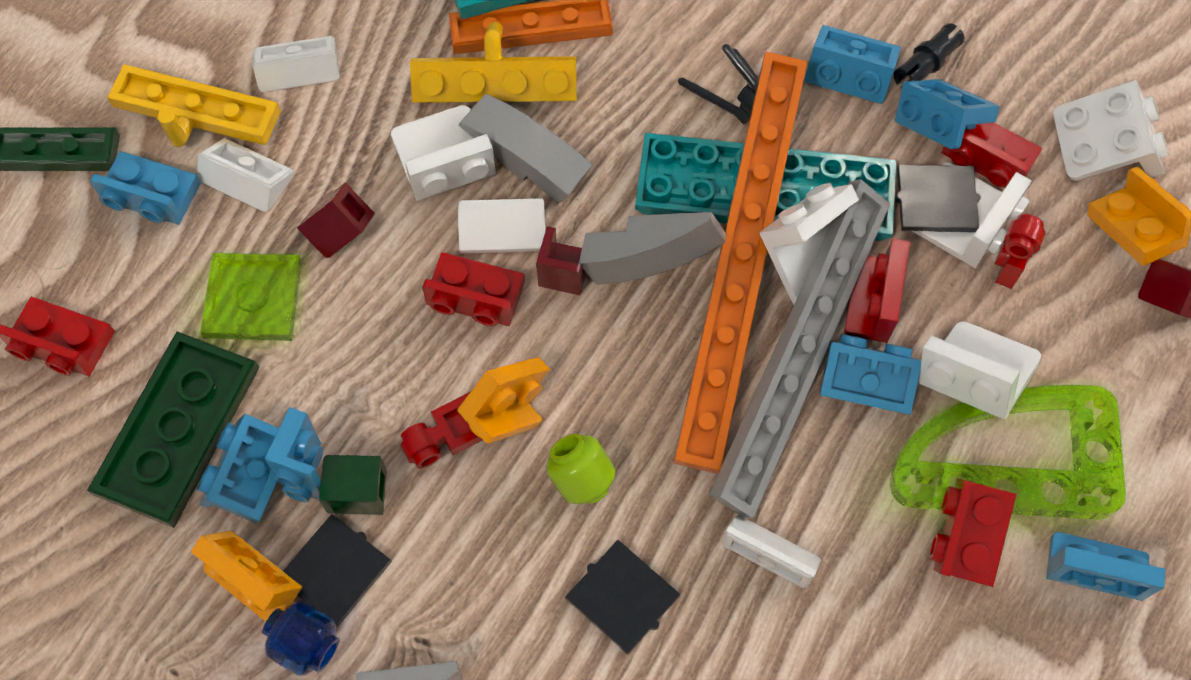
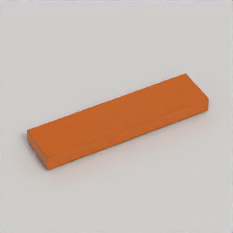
[448,0,613,54]

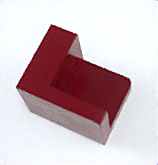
[297,182,375,258]
[536,226,586,295]
[1138,259,1191,318]

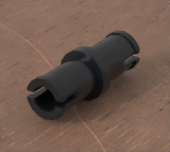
[893,23,964,89]

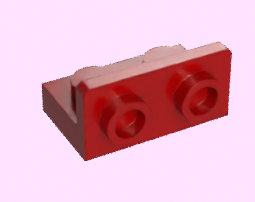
[941,122,1043,188]
[844,238,910,343]
[422,252,525,327]
[0,296,115,377]
[929,478,1017,587]

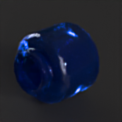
[262,601,340,677]

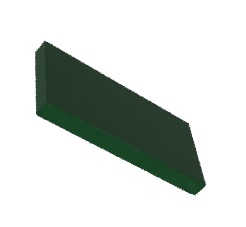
[87,331,260,528]

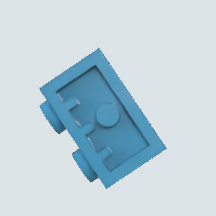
[805,25,901,103]
[895,79,1000,149]
[90,151,201,225]
[819,334,921,415]
[265,407,323,503]
[197,414,279,523]
[1046,532,1166,601]

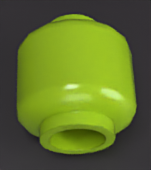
[546,434,616,504]

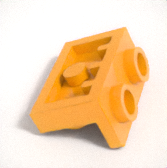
[1087,166,1191,266]
[457,357,551,444]
[191,530,302,626]

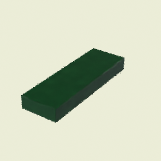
[0,127,120,171]

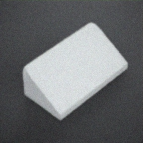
[252,36,340,92]
[197,138,294,212]
[458,198,545,254]
[722,516,821,589]

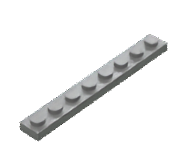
[709,179,890,518]

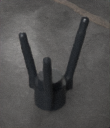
[678,44,759,125]

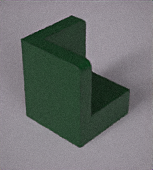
[319,455,387,515]

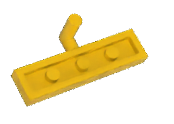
[410,22,577,103]
[107,64,281,147]

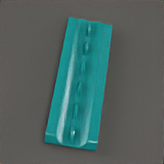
[635,133,896,241]

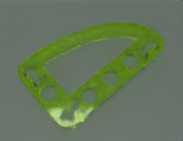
[890,385,1126,520]

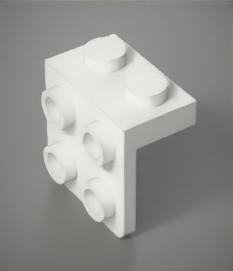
[1053,80,1169,181]
[391,105,496,202]
[912,162,1032,269]
[759,183,859,305]
[919,322,1041,420]

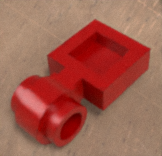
[994,214,1046,289]
[400,392,483,469]

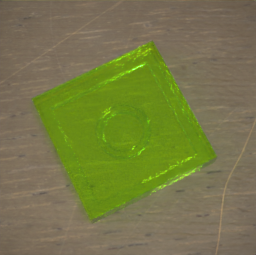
[200,253,302,341]

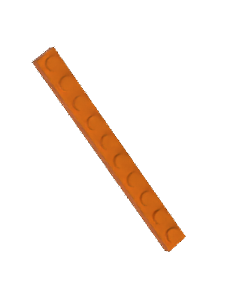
[673,51,807,474]

